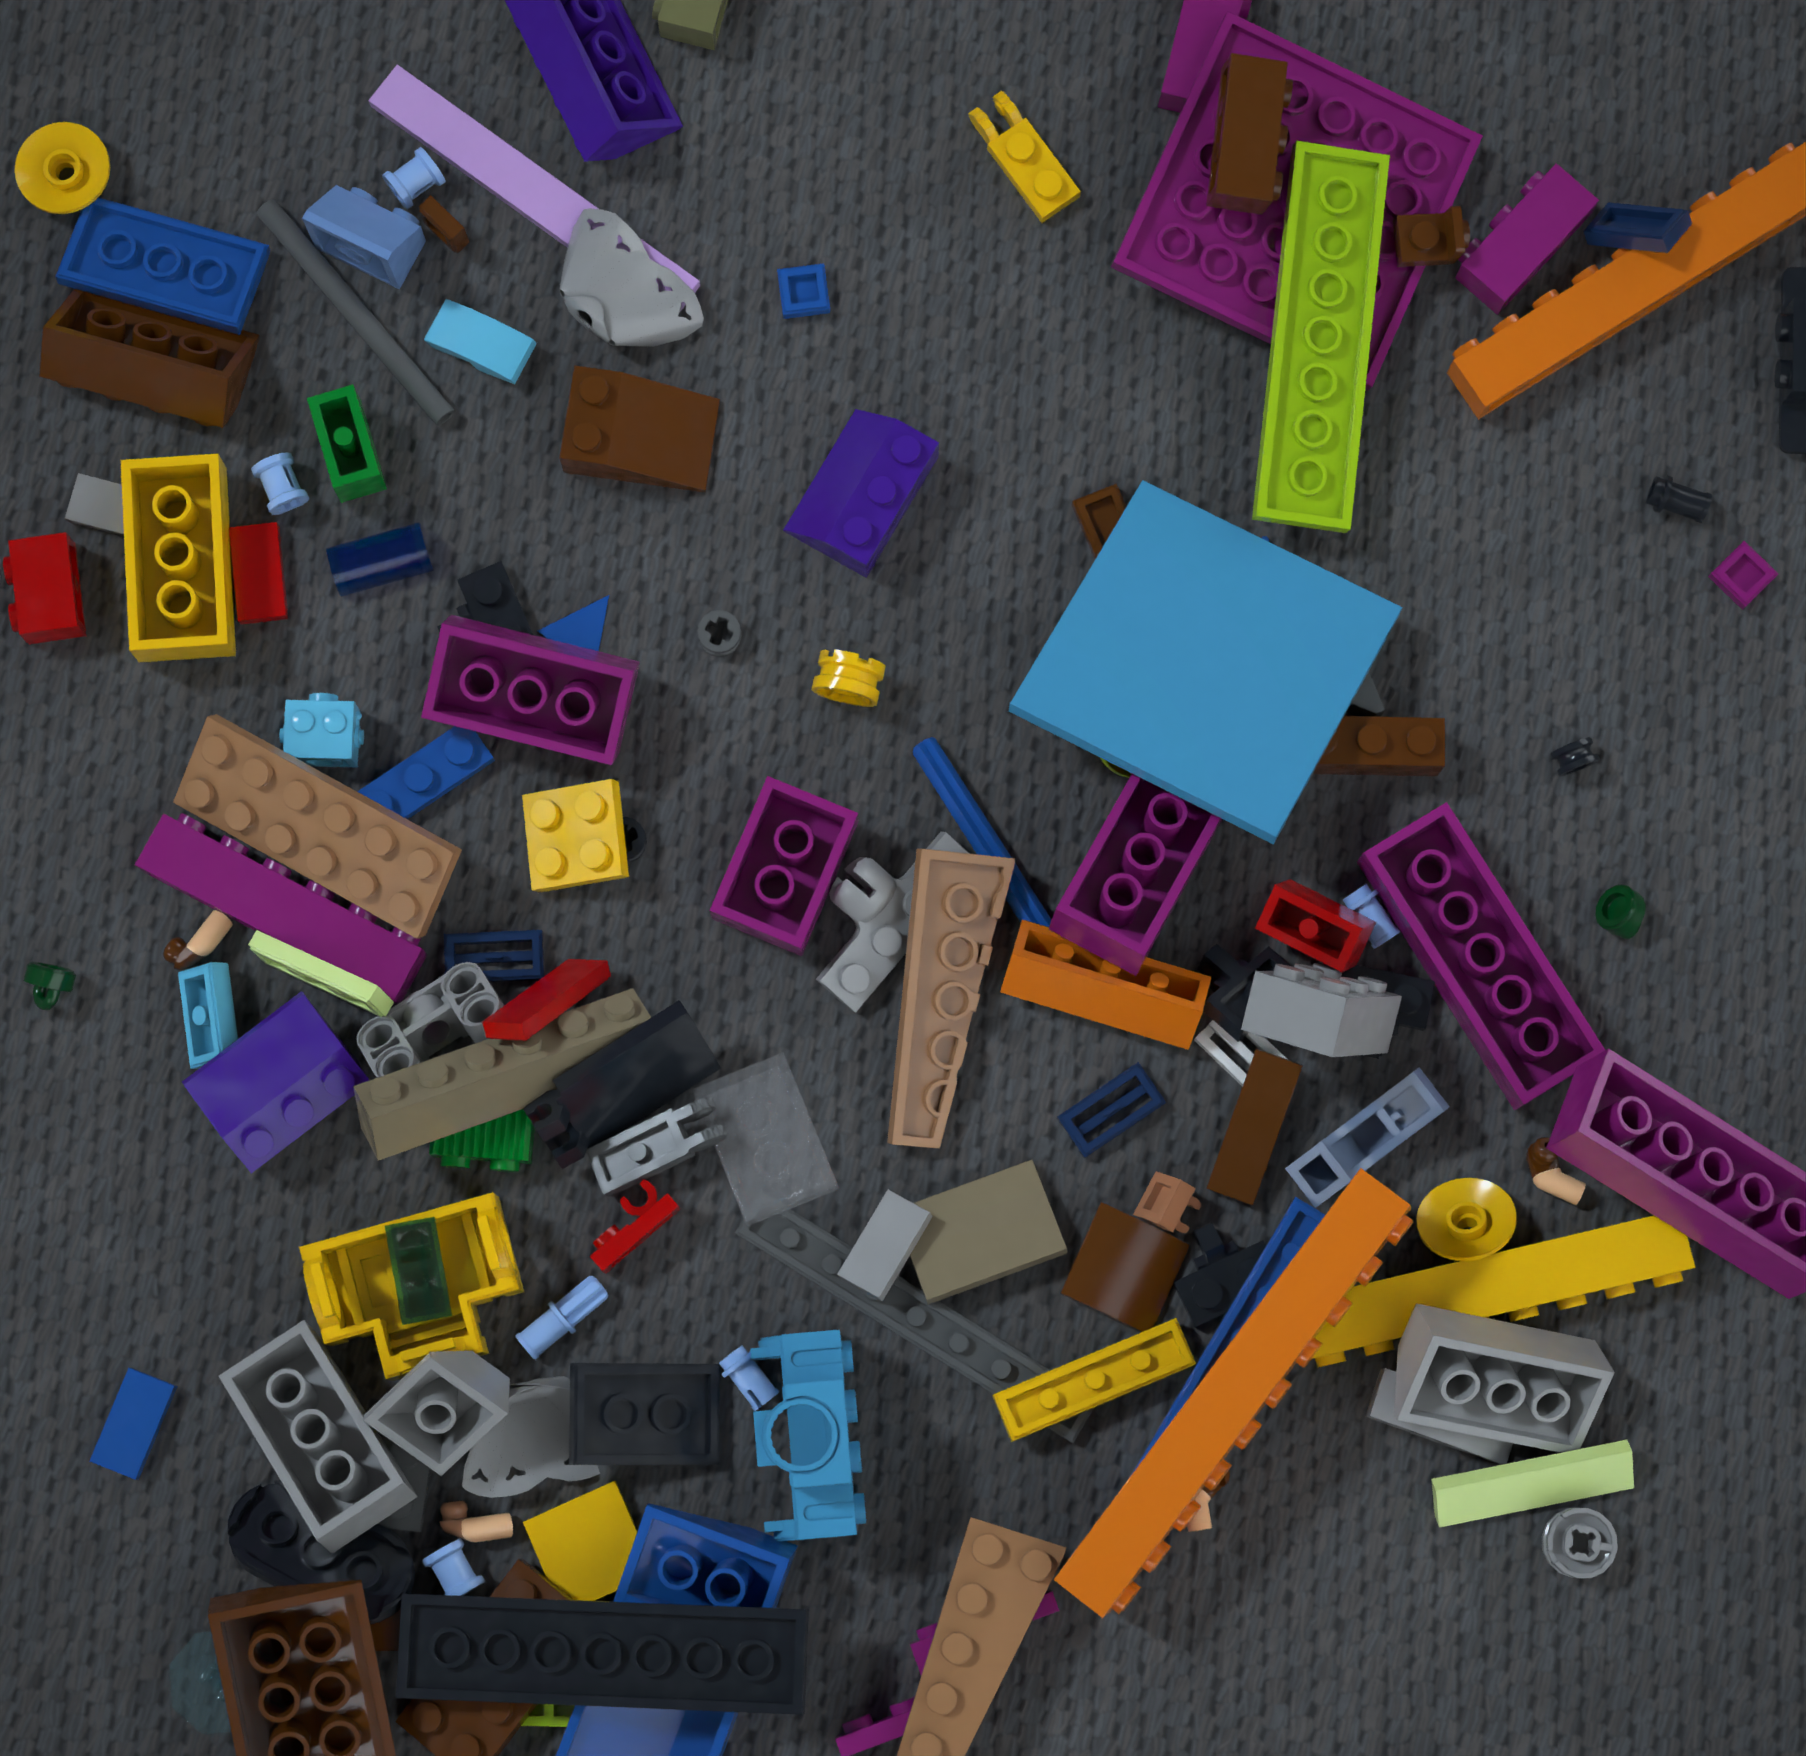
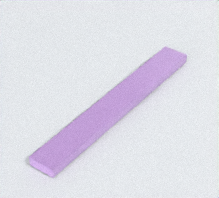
[368,65,700,313]

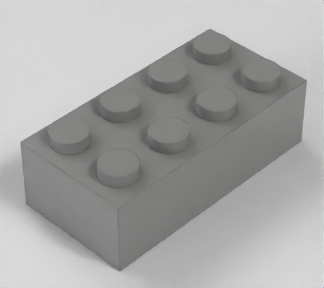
[219,1320,418,1553]

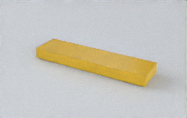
[992,1318,1196,1442]

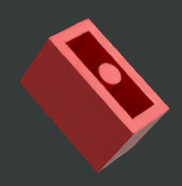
[3,532,87,644]
[1255,879,1376,973]

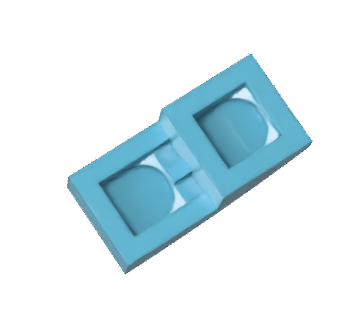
[424,299,537,384]

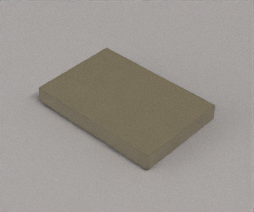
[910,1160,1068,1305]

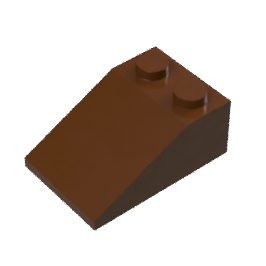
[559,365,720,493]

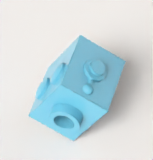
[279,693,364,767]

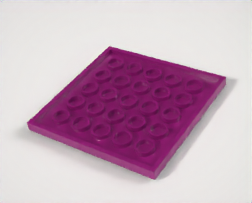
[1110,11,1483,391]

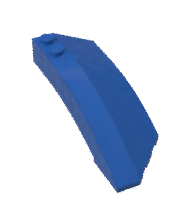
[556,1503,798,1756]

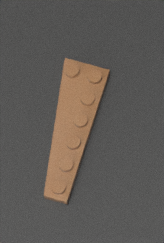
[887,849,1015,1149]

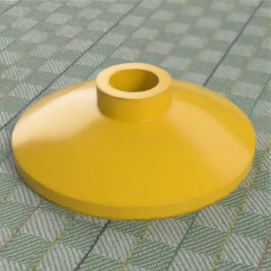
[15,122,110,214]
[1416,1178,1517,1261]

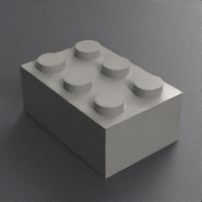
[1241,963,1402,1057]

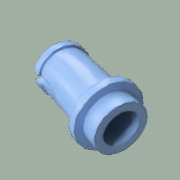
[1342,884,1400,949]
[719,1345,779,1411]

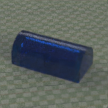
[326,522,434,597]

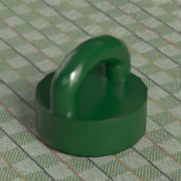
[1595,884,1646,939]
[23,961,76,1010]

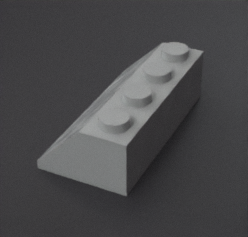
[1394,1303,1615,1453]

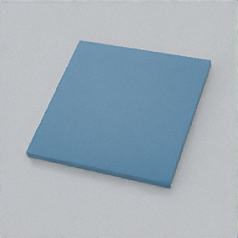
[1009,480,1402,845]

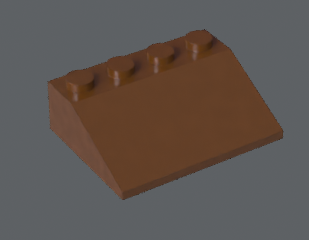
[208,1580,396,1756]

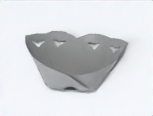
[559,208,704,347]
[462,1376,600,1498]

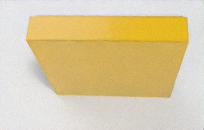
[523,1481,638,1601]

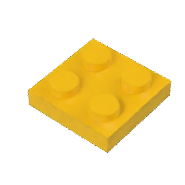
[522,779,629,892]

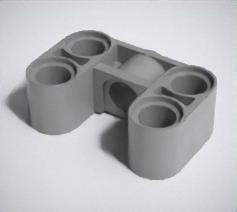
[356,962,504,1078]

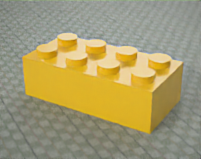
[121,454,236,662]

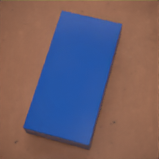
[90,1367,178,1480]

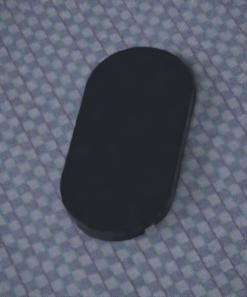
[228,1480,415,1625]

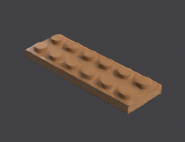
[173,714,462,939]

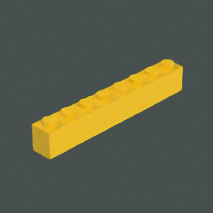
[1312,1215,1696,1368]

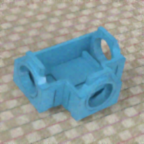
[750,1330,866,1541]

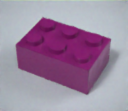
[709,776,859,956]

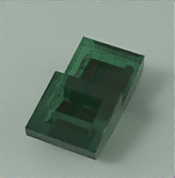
[385,1217,452,1325]

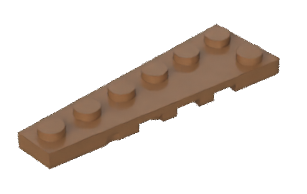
[897,1517,1066,1756]

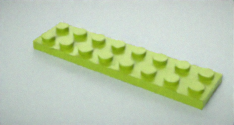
[1252,141,1390,533]

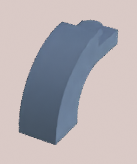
[1285,1067,1450,1208]

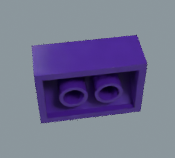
[783,409,939,578]
[182,991,370,1174]

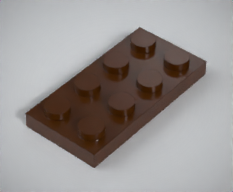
[395,1559,573,1756]

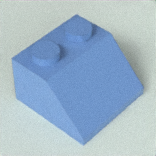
[302,185,426,290]

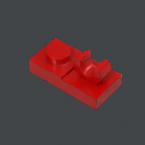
[590,1179,681,1274]

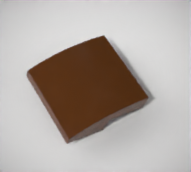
[1060,1202,1190,1332]

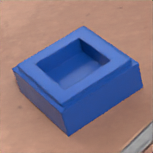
[777,263,830,319]

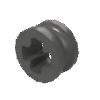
[697,610,742,657]

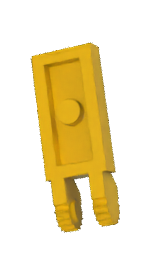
[968,91,1081,223]

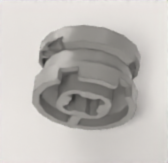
[1542,1508,1618,1578]

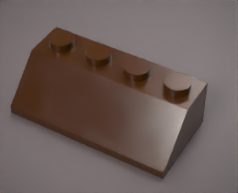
[39,289,260,428]

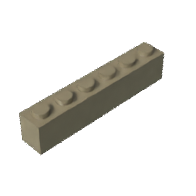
[353,988,651,1161]

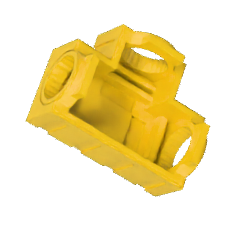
[299,1192,524,1381]

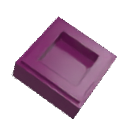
[1708,541,1778,610]

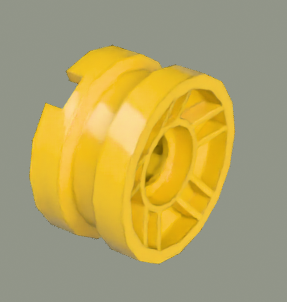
[812,649,886,707]

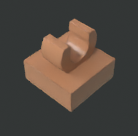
[1133,1171,1201,1233]

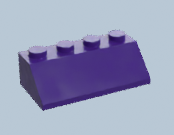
[505,0,683,162]

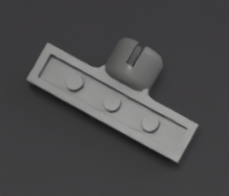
[816,831,970,1013]

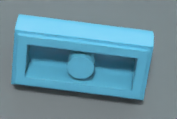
[178,962,238,1069]

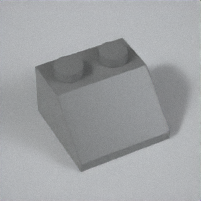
[363,1351,510,1476]

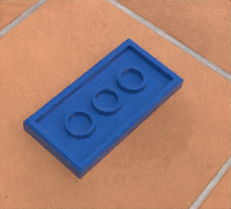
[55,197,270,335]

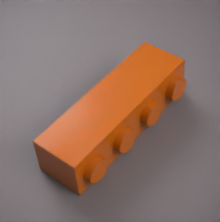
[1000,919,1211,1050]

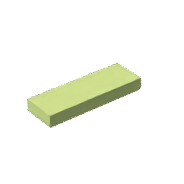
[248,930,394,1017]

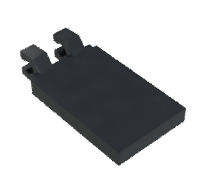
[523,1000,721,1169]

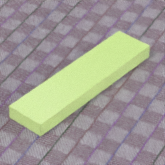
[1431,1440,1634,1528]

